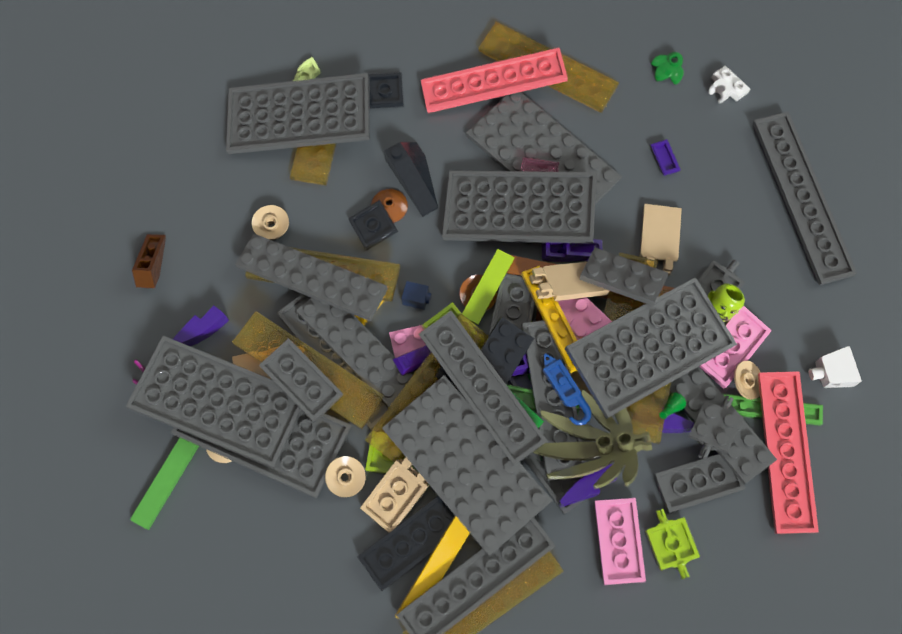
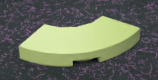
[293,57,321,81]

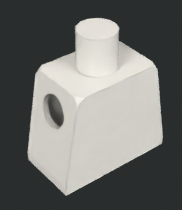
[808,346,862,388]

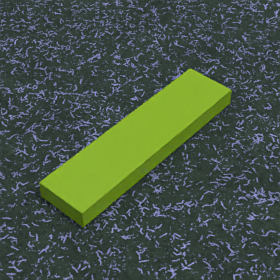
[462,249,515,325]

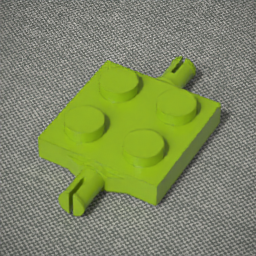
[645,509,700,579]

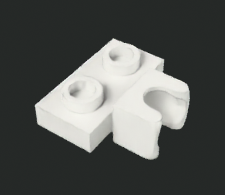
[708,66,750,103]

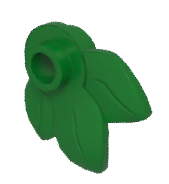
[651,52,684,85]

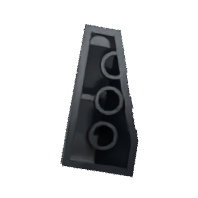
[384,142,438,217]

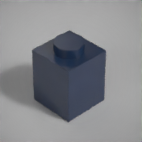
[402,281,432,310]

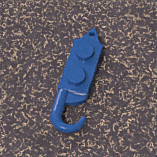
[542,354,591,426]

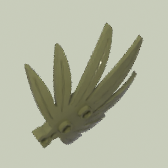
[533,390,652,489]

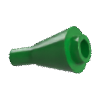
[659,392,686,419]

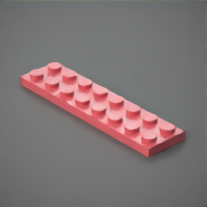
[421,48,568,113]
[758,371,819,534]

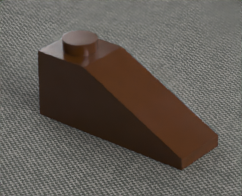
[132,234,166,288]

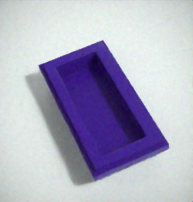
[650,139,681,176]
[393,345,436,376]

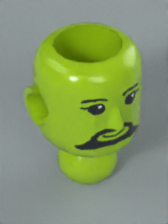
[708,283,745,322]

